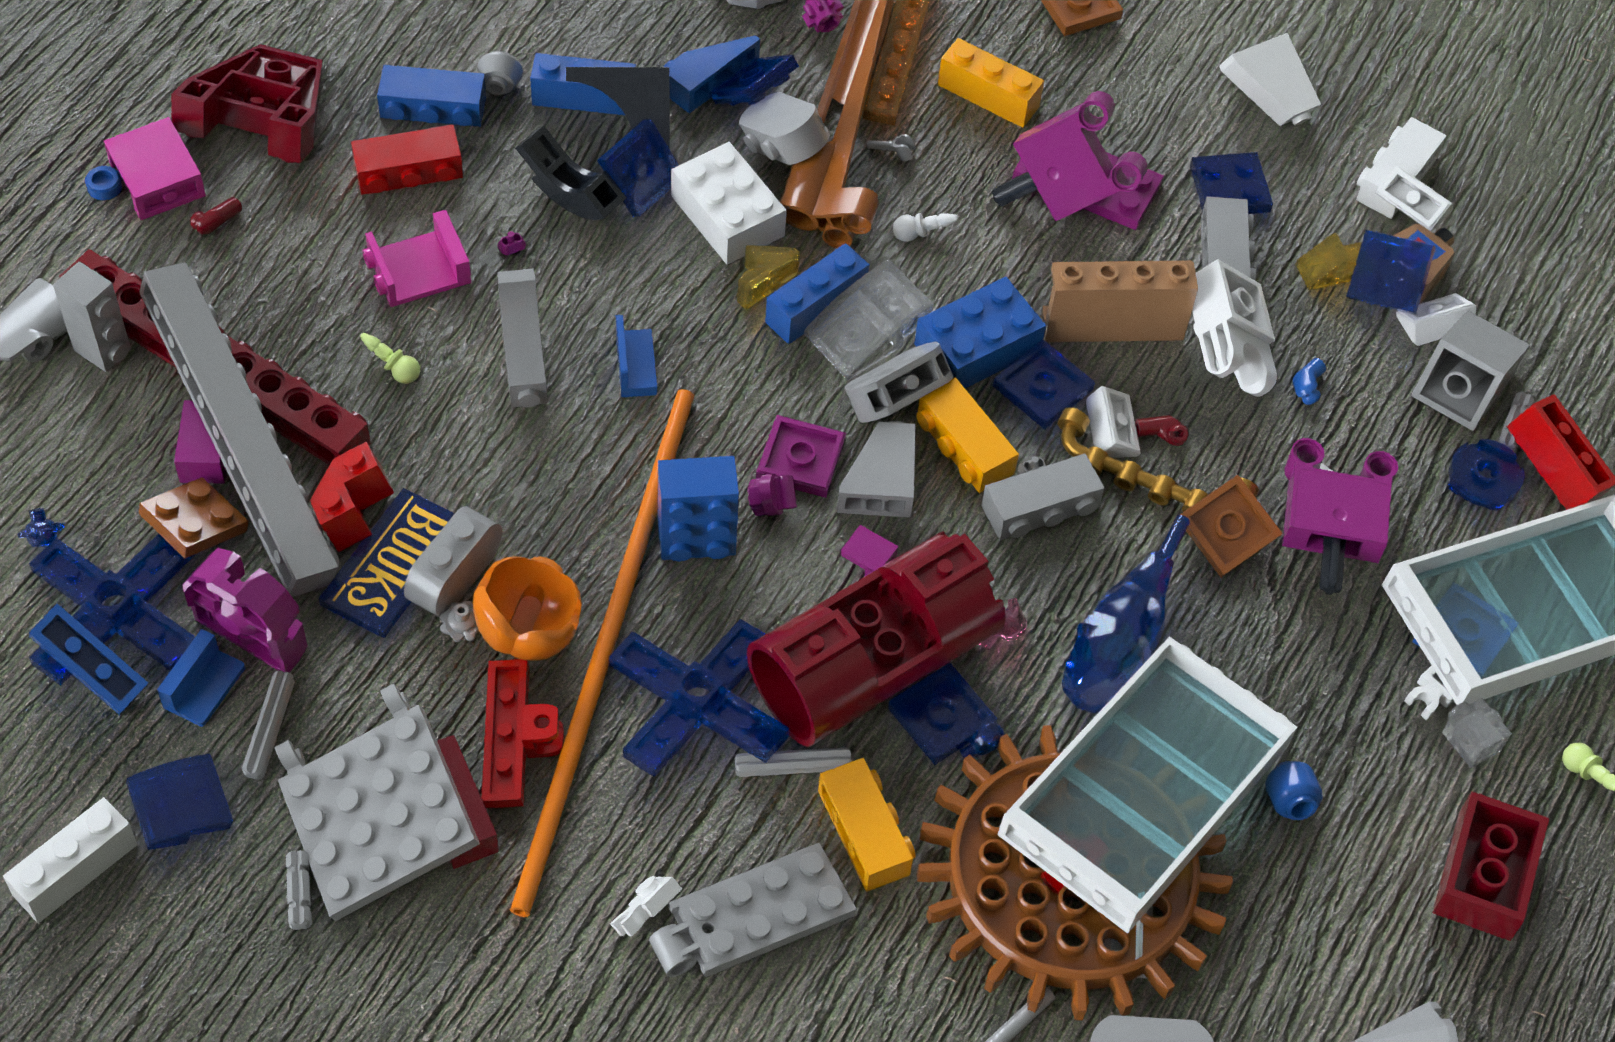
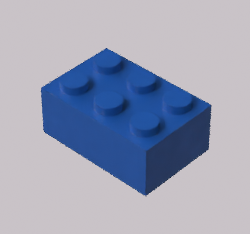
[914,276,1046,388]
[658,456,739,561]

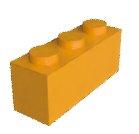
[938,38,1044,128]
[917,377,1019,494]
[818,757,916,892]

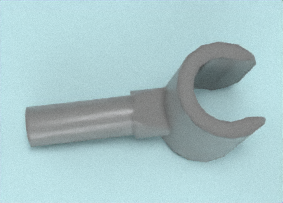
[867,134,916,161]

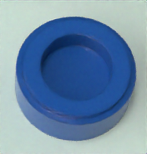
[85,166,122,200]

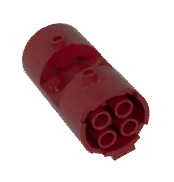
[747,531,1006,747]

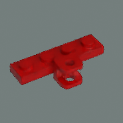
[481,659,564,808]

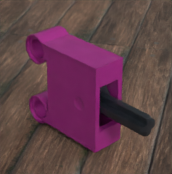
[992,91,1147,222]
[1282,438,1398,595]

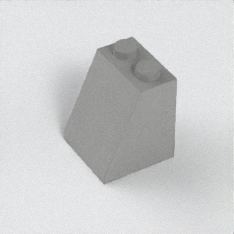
[1411,311,1530,431]

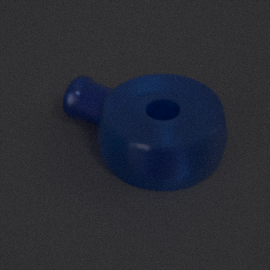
[960,722,1006,758]

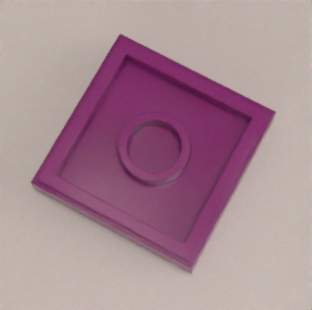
[756,415,846,498]

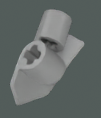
[0,278,67,363]

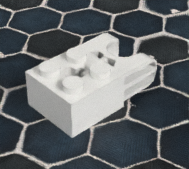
[1192,259,1277,397]

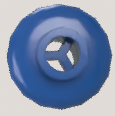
[1265,761,1323,820]

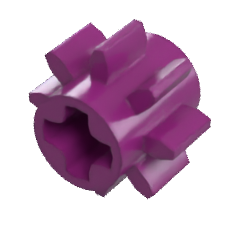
[802,0,844,32]

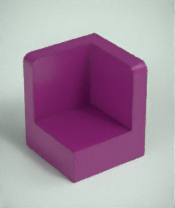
[841,525,898,577]

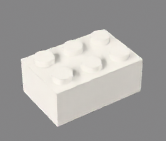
[671,142,786,265]

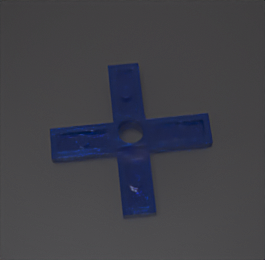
[29,533,196,686]
[609,618,789,777]

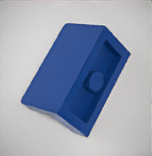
[616,315,657,397]
[157,629,245,727]

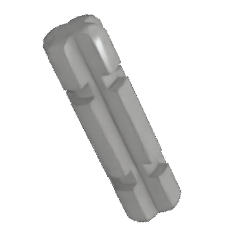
[1497,391,1534,454]
[286,850,312,930]

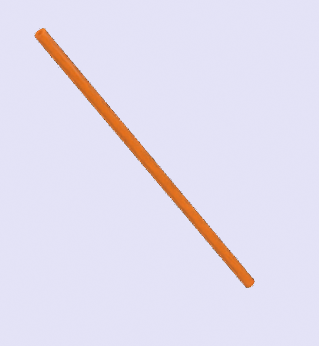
[510,389,694,917]

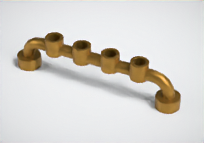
[1058,408,1259,512]

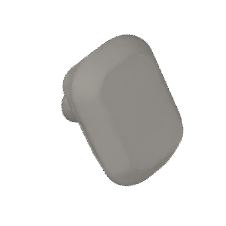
[1018,456,1046,474]

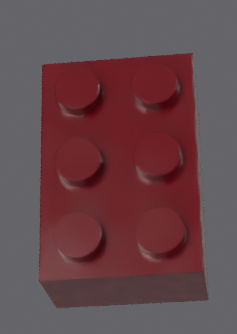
[1432,791,1549,941]

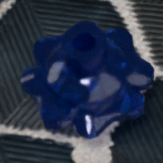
[17,508,65,547]

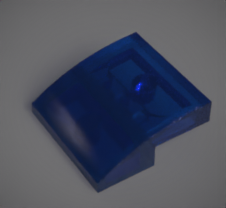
[126,754,233,850]

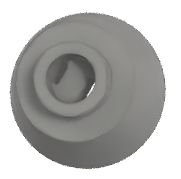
[477,51,523,95]

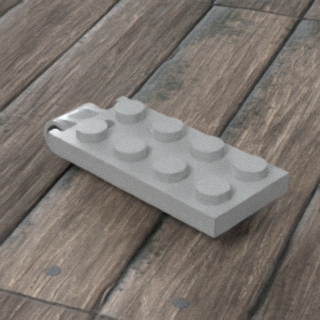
[649,843,857,977]

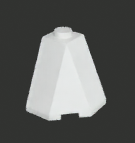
[1219,33,1321,126]

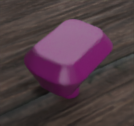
[497,231,526,255]

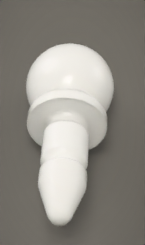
[893,213,958,242]

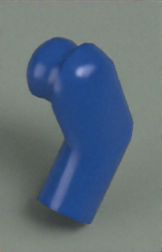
[1292,358,1326,405]

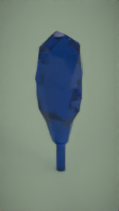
[1062,515,1190,713]

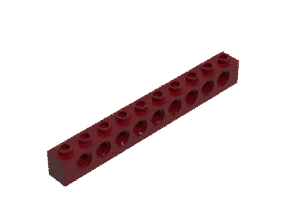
[59,249,371,465]

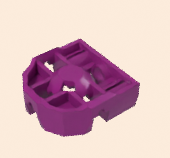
[182,548,308,673]

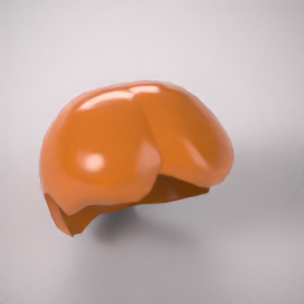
[473,556,582,661]

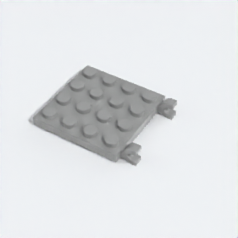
[274,683,480,921]

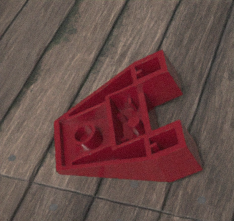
[171,44,323,163]

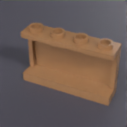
[1041,260,1198,342]

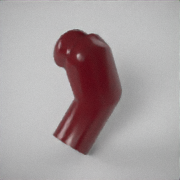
[190,197,242,235]
[1135,415,1189,446]

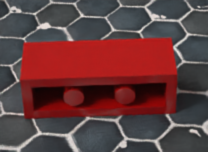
[351,125,463,195]
[1506,394,1615,510]

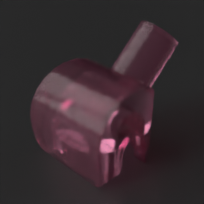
[980,597,1027,650]

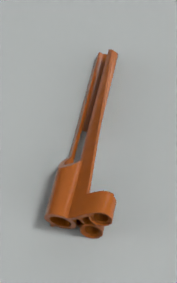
[780,0,894,249]

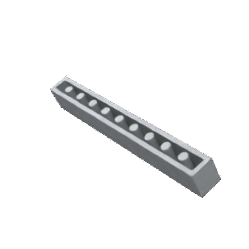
[139,262,339,597]

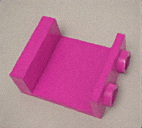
[104,117,206,221]
[362,210,471,307]

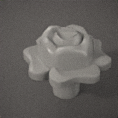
[440,601,479,642]

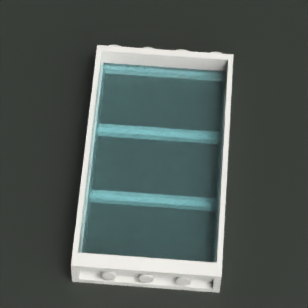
[1382,495,1615,708]
[997,636,1297,933]

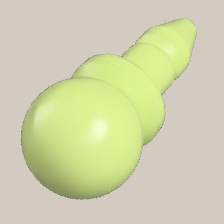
[360,333,420,384]
[1562,743,1615,791]

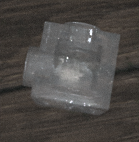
[1442,698,1512,768]

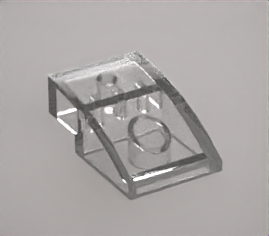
[804,259,934,380]

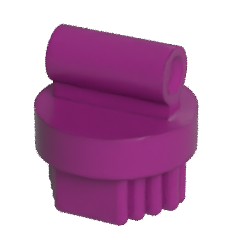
[747,473,797,516]

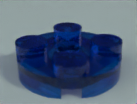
[1448,439,1525,510]

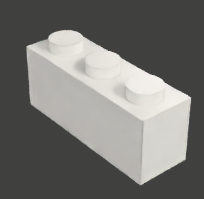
[1356,117,1447,219]
[3,797,138,924]

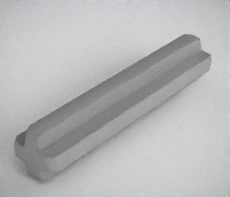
[242,671,295,780]
[735,747,852,777]

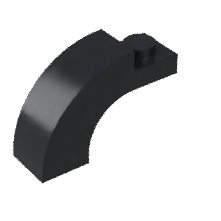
[515,125,627,220]

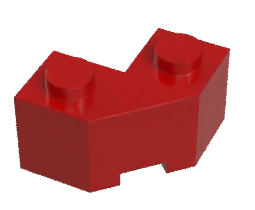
[310,441,394,552]

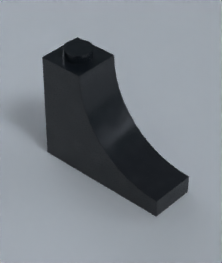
[566,67,670,158]

